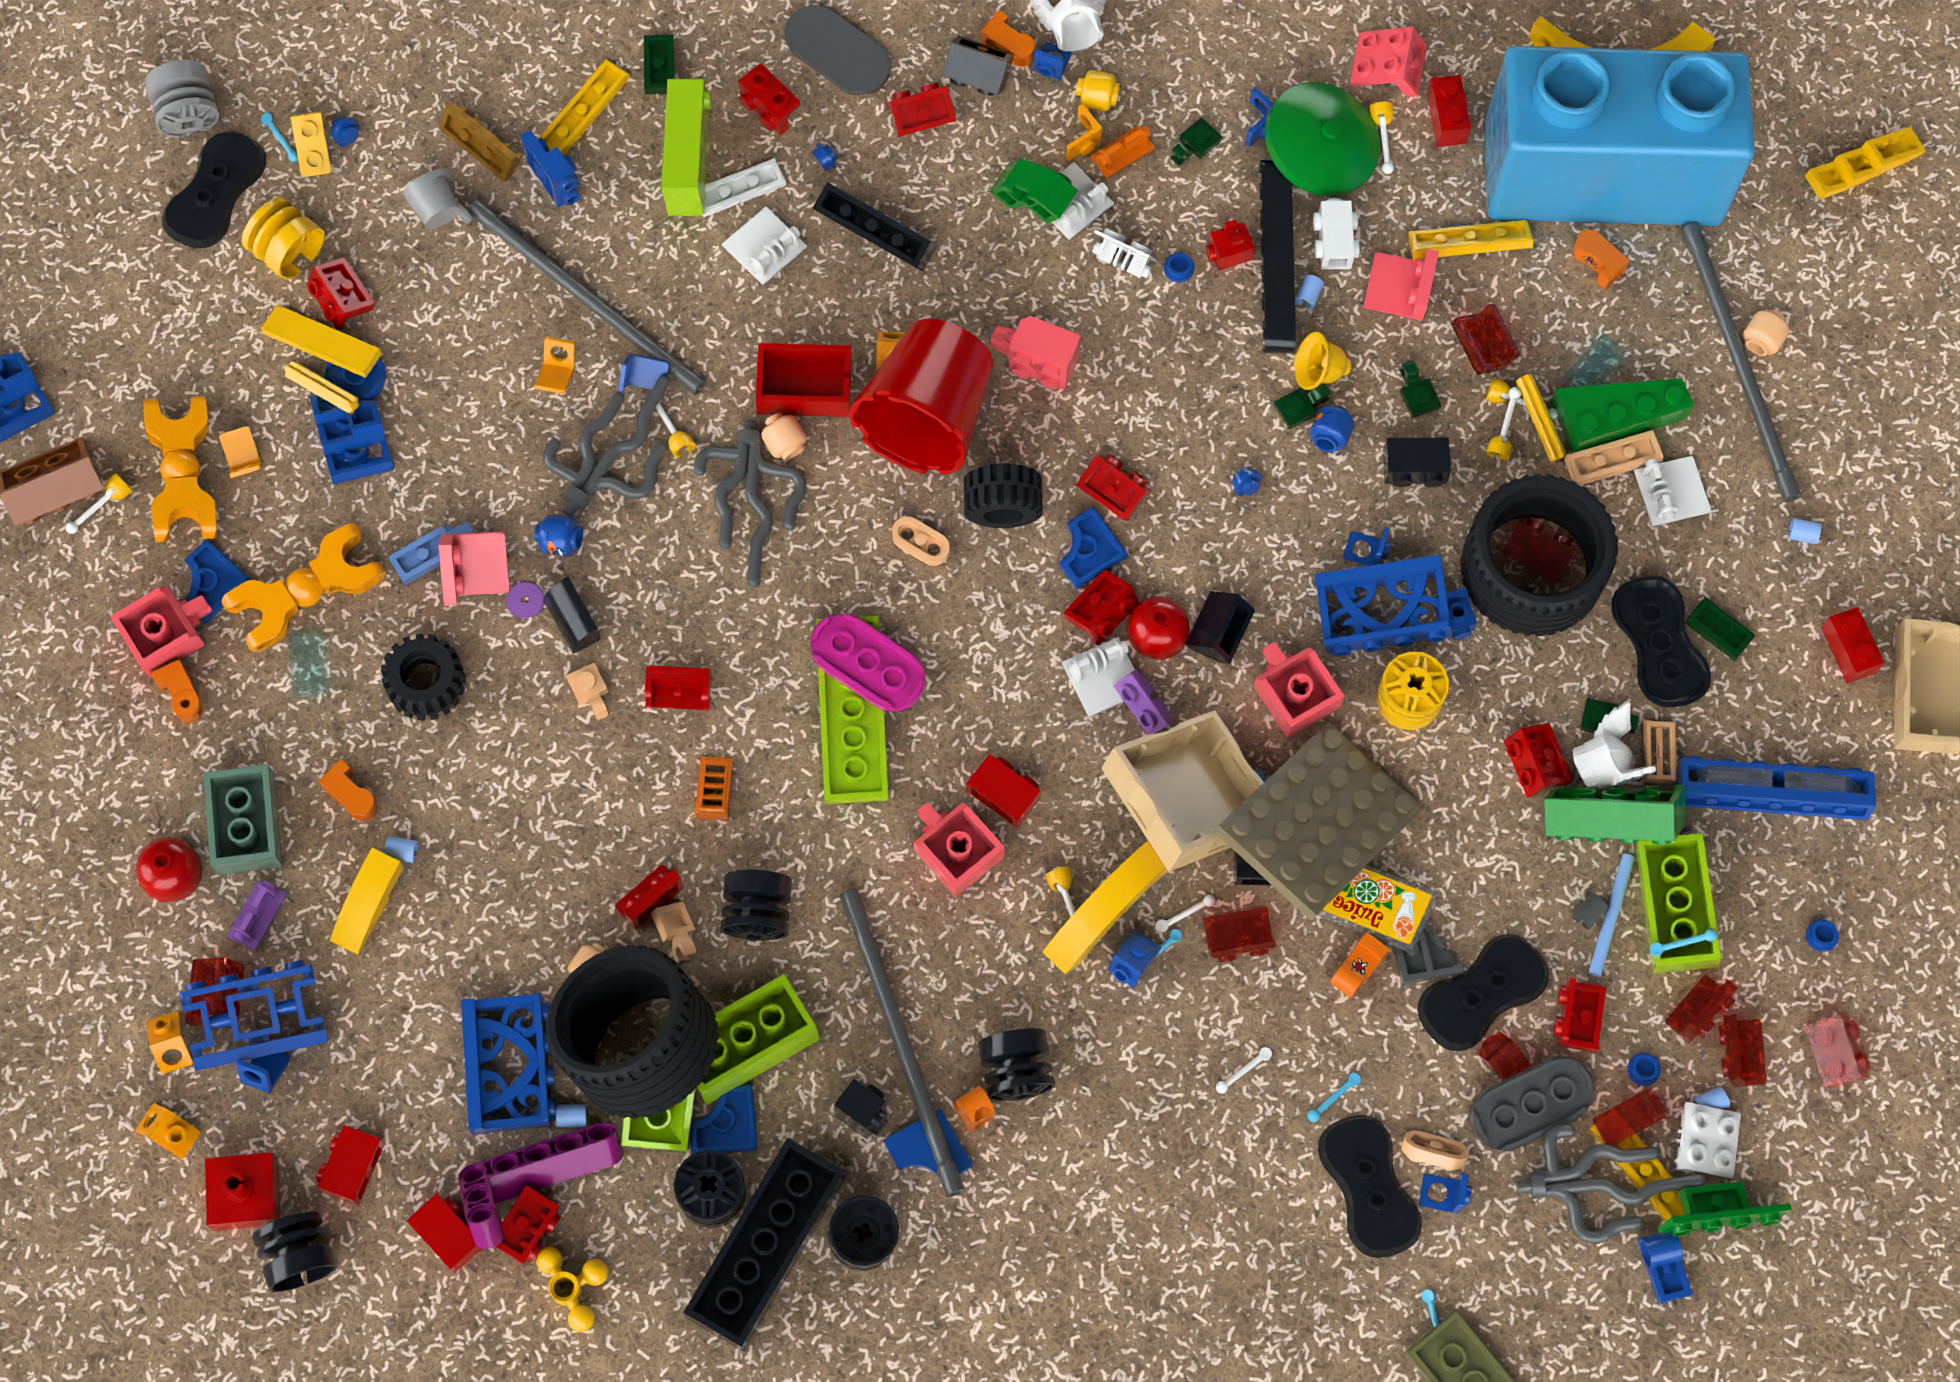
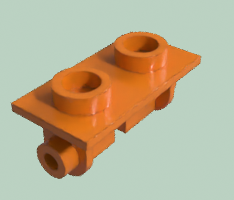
[1089,125,1156,179]

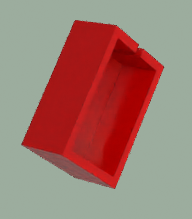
[755,343,852,417]

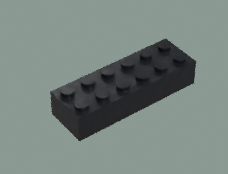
[683,1138,846,1352]

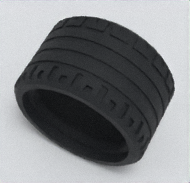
[1461,474,1618,636]
[545,945,719,1119]

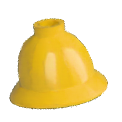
[1294,332,1351,390]

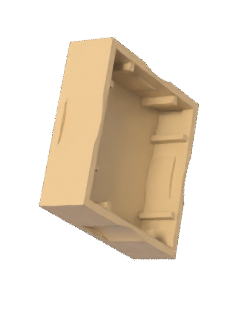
[1894,618,1960,755]
[1101,710,1264,872]

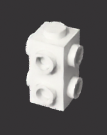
[1313,198,1359,270]

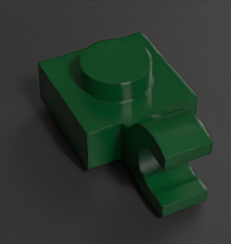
[1170,117,1222,166]
[1399,360,1441,418]
[1274,383,1331,430]
[1580,698,1640,734]

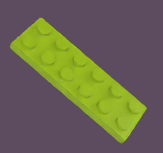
[816,616,889,804]

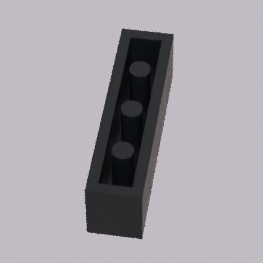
[812,182,937,271]

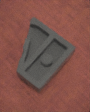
[1391,917,1464,985]

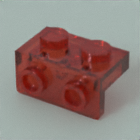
[1451,303,1520,375]
[1202,905,1276,962]
[1665,975,1738,1043]
[1718,1014,1767,1087]
[1804,1014,1871,1089]

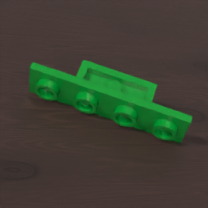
[1658,1181,1792,1237]

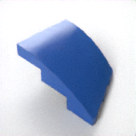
[0,352,55,442]
[309,395,394,485]

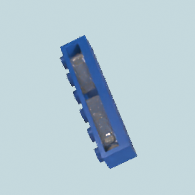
[1676,756,1876,820]

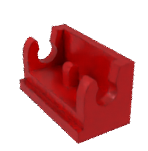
[644,665,712,711]

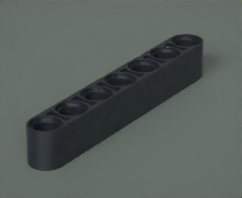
[1259,160,1296,353]

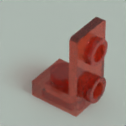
[1593,1088,1670,1146]

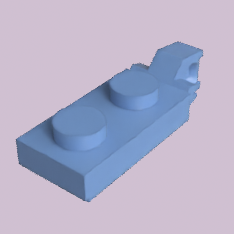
[388,521,474,586]

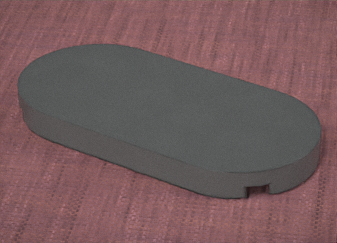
[785,5,890,96]
[1470,1056,1595,1151]

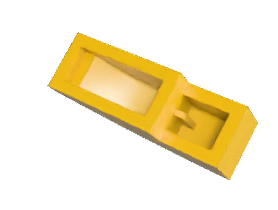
[329,848,404,955]

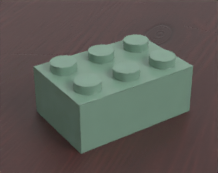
[203,764,283,876]

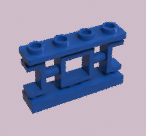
[179,959,328,1071]

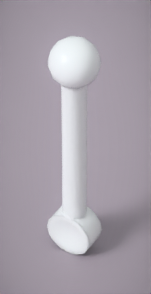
[1155,894,1216,933]
[1216,1047,1272,1093]

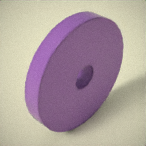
[506,582,544,618]

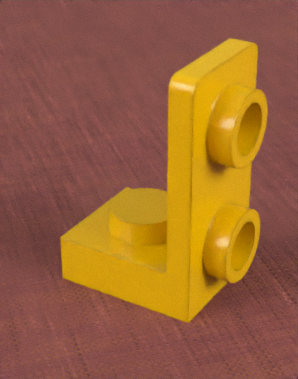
[290,110,331,177]

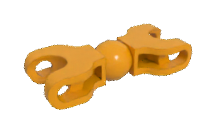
[143,396,217,543]
[221,523,386,652]

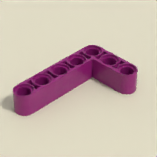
[458,1122,624,1249]

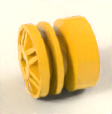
[241,197,325,280]
[1376,651,1449,730]

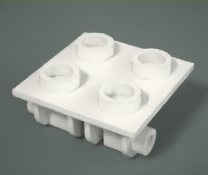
[1052,162,1114,240]
[722,207,807,285]
[1092,228,1157,278]
[1633,456,1712,527]
[1062,637,1135,717]
[1674,1102,1741,1179]

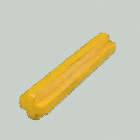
[284,361,359,413]
[1516,374,1566,462]

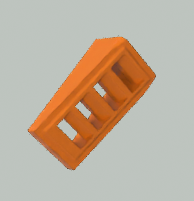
[695,756,733,820]

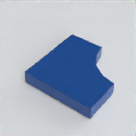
[1059,506,1128,590]
[184,539,251,624]
[690,1084,758,1155]
[883,1109,973,1177]

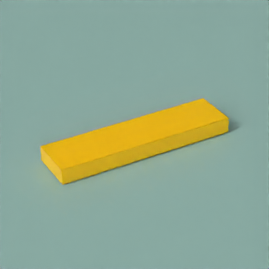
[539,59,630,156]
[1408,220,1534,260]
[261,305,382,378]
[1589,1109,1685,1222]

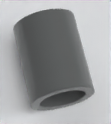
[1572,893,1608,930]

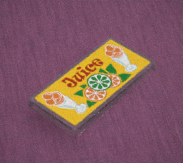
[1293,866,1438,954]

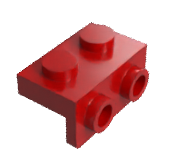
[738,63,800,135]
[1553,977,1606,1053]

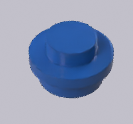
[330,117,359,147]
[812,142,838,171]
[1164,253,1194,283]
[1232,467,1262,496]
[1806,919,1839,952]
[1627,1053,1661,1086]

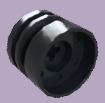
[720,869,792,941]
[978,1028,1055,1101]
[673,1150,747,1229]
[828,1195,899,1271]
[252,1211,338,1292]

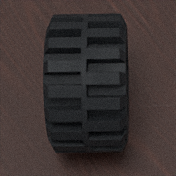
[964,463,1043,528]
[381,633,466,721]

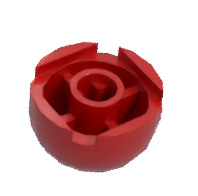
[1127,596,1190,660]
[135,837,202,902]

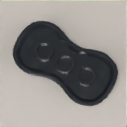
[162,132,266,248]
[1611,576,1711,708]
[1417,934,1549,1051]
[1318,1115,1422,1258]

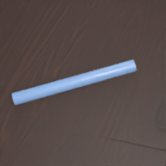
[1588,854,1635,977]

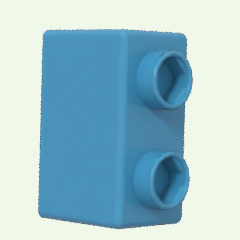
[1484,46,1755,226]

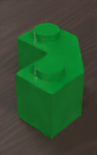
[989,158,1078,224]

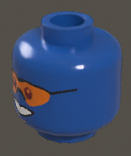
[1309,405,1355,453]
[534,514,583,557]

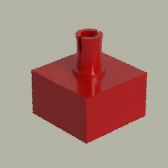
[205,1152,280,1231]

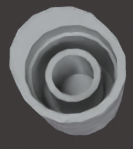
[402,168,472,229]

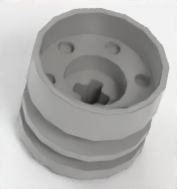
[144,60,220,138]

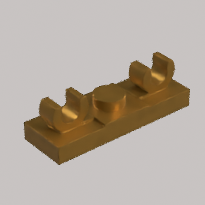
[439,103,523,182]

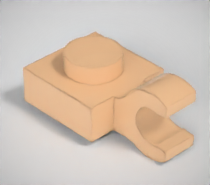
[566,663,609,721]
[651,901,696,963]

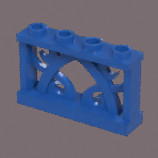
[1315,555,1453,657]
[461,993,557,1135]

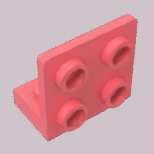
[1350,26,1428,97]
[1363,249,1439,321]
[438,531,510,606]

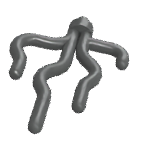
[543,376,670,517]
[694,419,807,588]
[1516,1124,1705,1244]

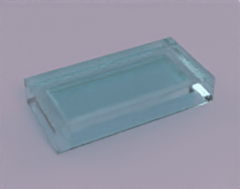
[1562,335,1626,387]
[289,632,327,698]

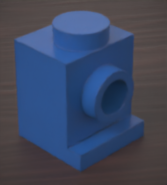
[1433,587,1477,640]

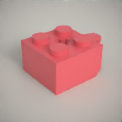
[990,316,1081,390]
[110,586,212,678]
[1253,642,1345,739]
[914,802,1005,898]

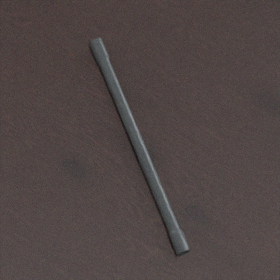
[468,199,706,395]
[1681,222,1802,502]
[839,889,965,1197]

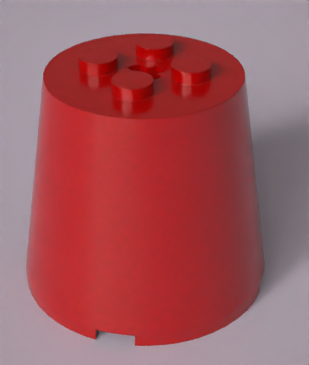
[849,319,993,475]

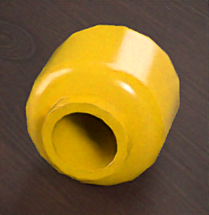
[1075,70,1121,112]

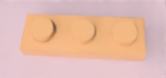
[1564,430,1664,486]

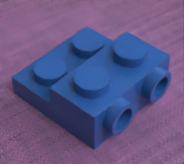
[520,130,581,208]

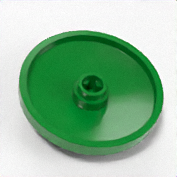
[1264,82,1380,197]

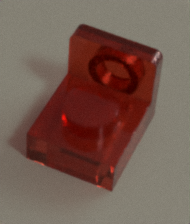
[1476,1032,1532,1081]

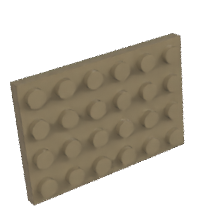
[1214,722,1423,921]

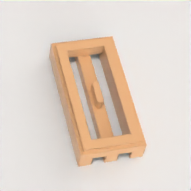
[1642,720,1677,784]

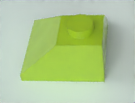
[621,1089,695,1151]

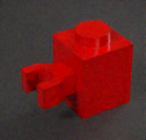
[1205,219,1255,271]

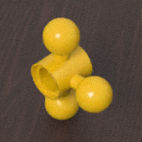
[536,1247,608,1332]

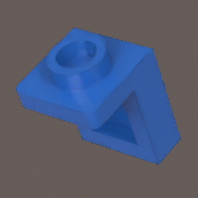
[1108,929,1162,988]

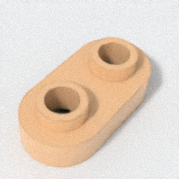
[892,517,950,566]
[1401,1130,1469,1171]

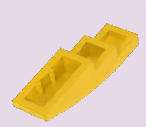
[1804,127,1926,200]

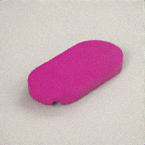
[811,614,925,712]

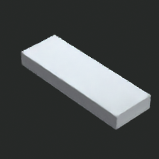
[702,158,787,217]

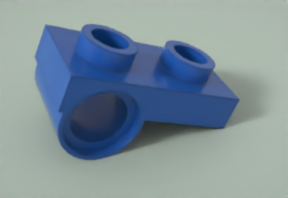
[1637,1232,1693,1305]

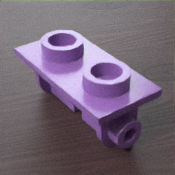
[1113,669,1173,734]
[227,880,287,951]

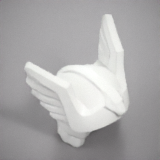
[1030,0,1106,52]
[1572,701,1657,793]

